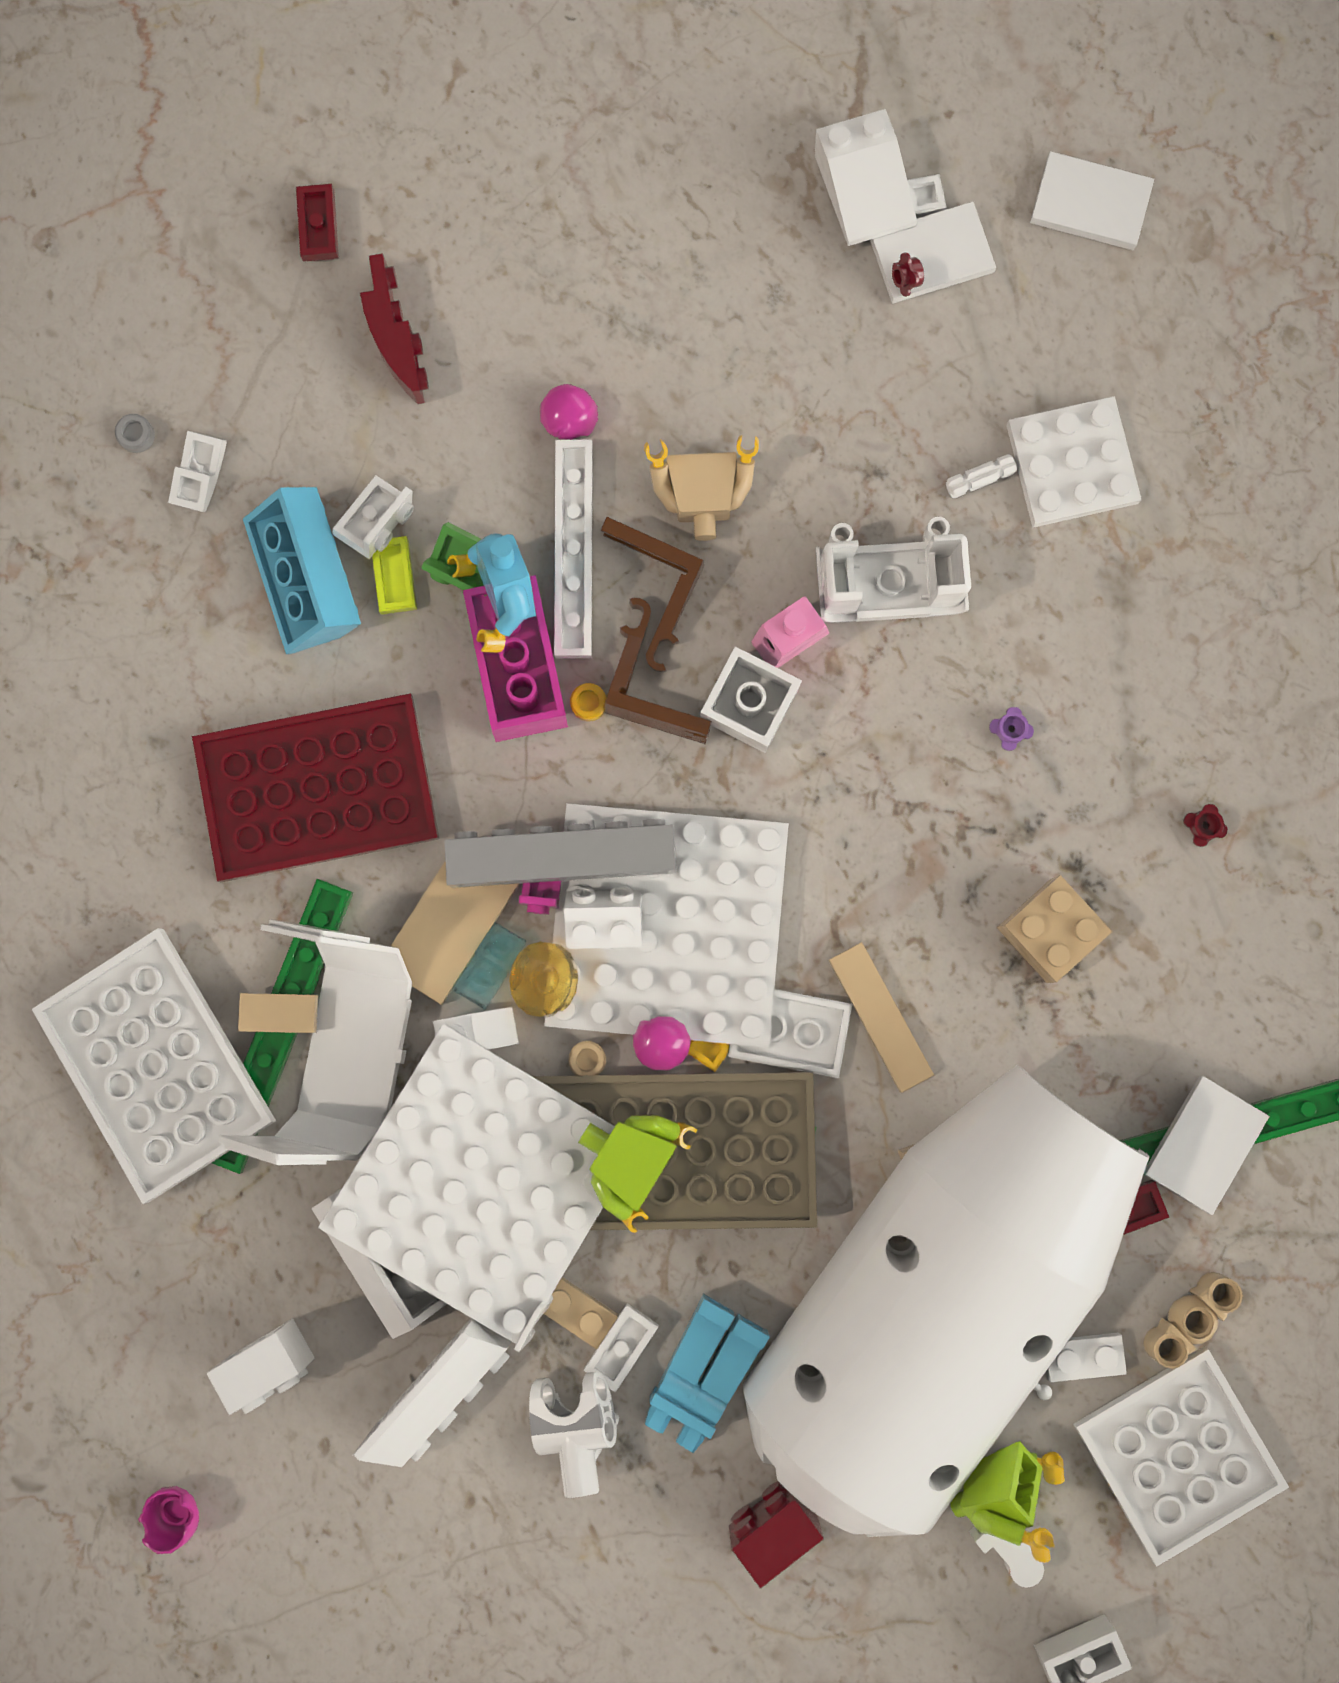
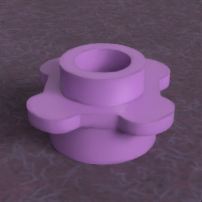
[989,707,1034,751]

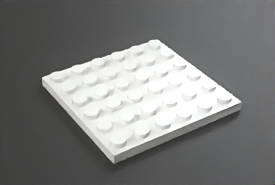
[544,803,789,1048]
[318,1023,615,1344]

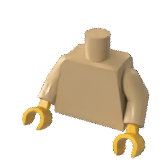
[644,435,759,541]

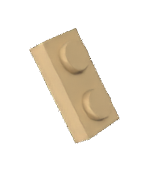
[544,1277,618,1349]

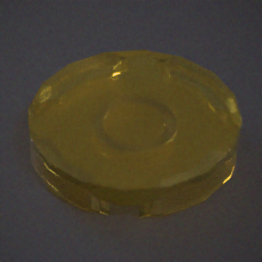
[509,941,578,1018]

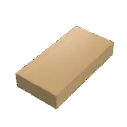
[238,993,318,1033]

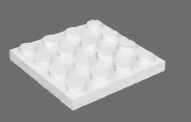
[1073,1347,1289,1567]

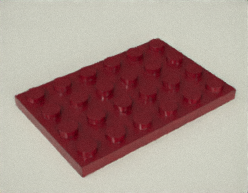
[192,693,440,882]

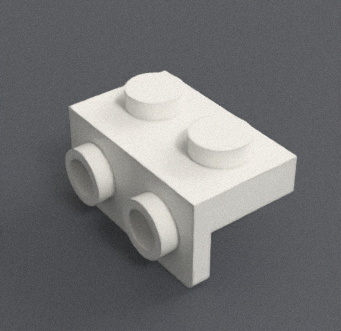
[333,475,414,559]
[564,887,642,949]

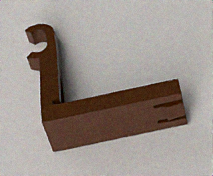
[601,517,704,672]
[605,598,712,744]

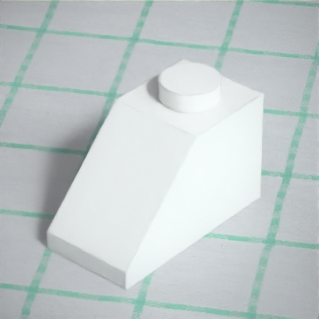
[433,1007,519,1050]

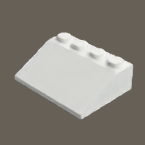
[353,1318,511,1467]

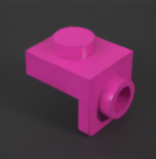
[518,881,562,915]

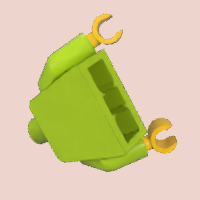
[578,1115,697,1233]
[950,1441,1064,1563]

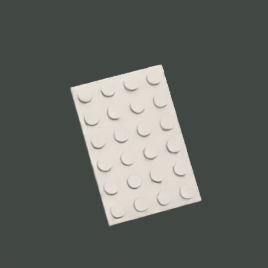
[32,928,276,1204]

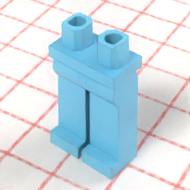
[645,1294,770,1453]

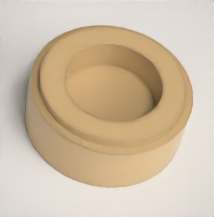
[568,1041,606,1076]

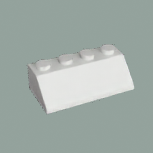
[311,1189,447,1339]

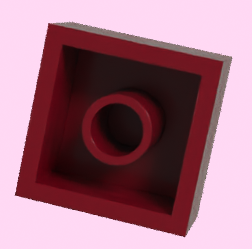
[729,1481,824,1589]

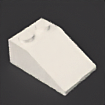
[815,109,917,246]

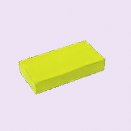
[372,536,417,615]

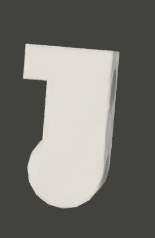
[969,1526,1044,1588]

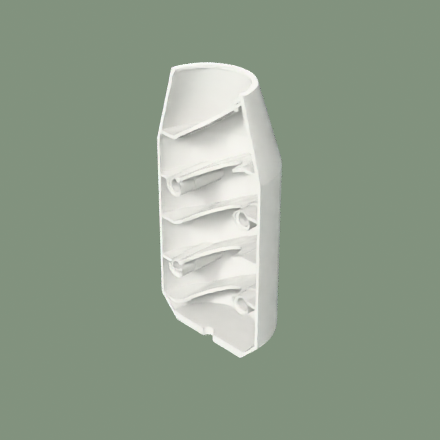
[743,1065,1149,1537]

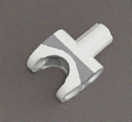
[529,1371,617,1498]

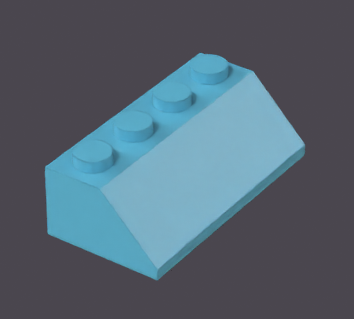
[243,487,361,654]

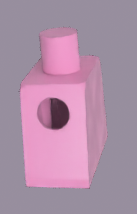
[751,596,829,668]

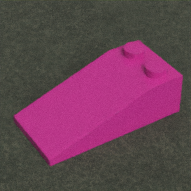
[463,575,568,742]

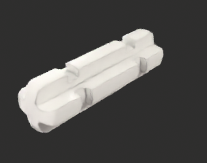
[946,454,1017,498]

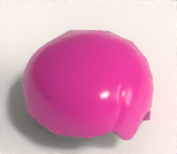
[540,384,598,440]
[633,1016,690,1070]
[138,1486,199,1554]

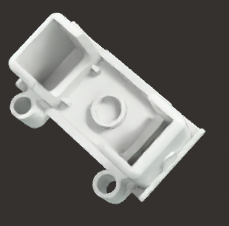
[816,517,971,623]

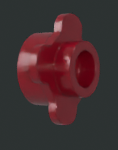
[892,252,924,297]
[1183,804,1228,847]

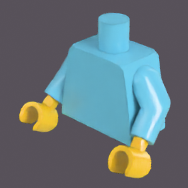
[447,533,536,653]

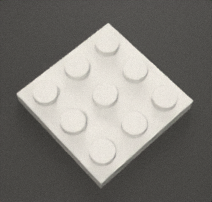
[1006,396,1142,528]

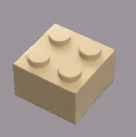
[997,875,1112,983]

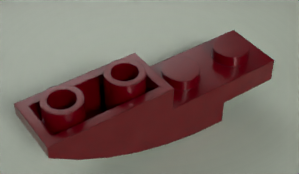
[360,253,429,404]

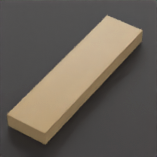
[828,942,934,1093]

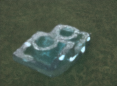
[454,922,527,1010]

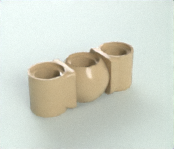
[1144,1272,1243,1369]

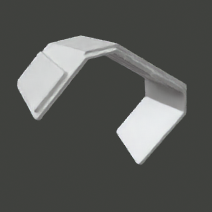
[218,920,412,1165]

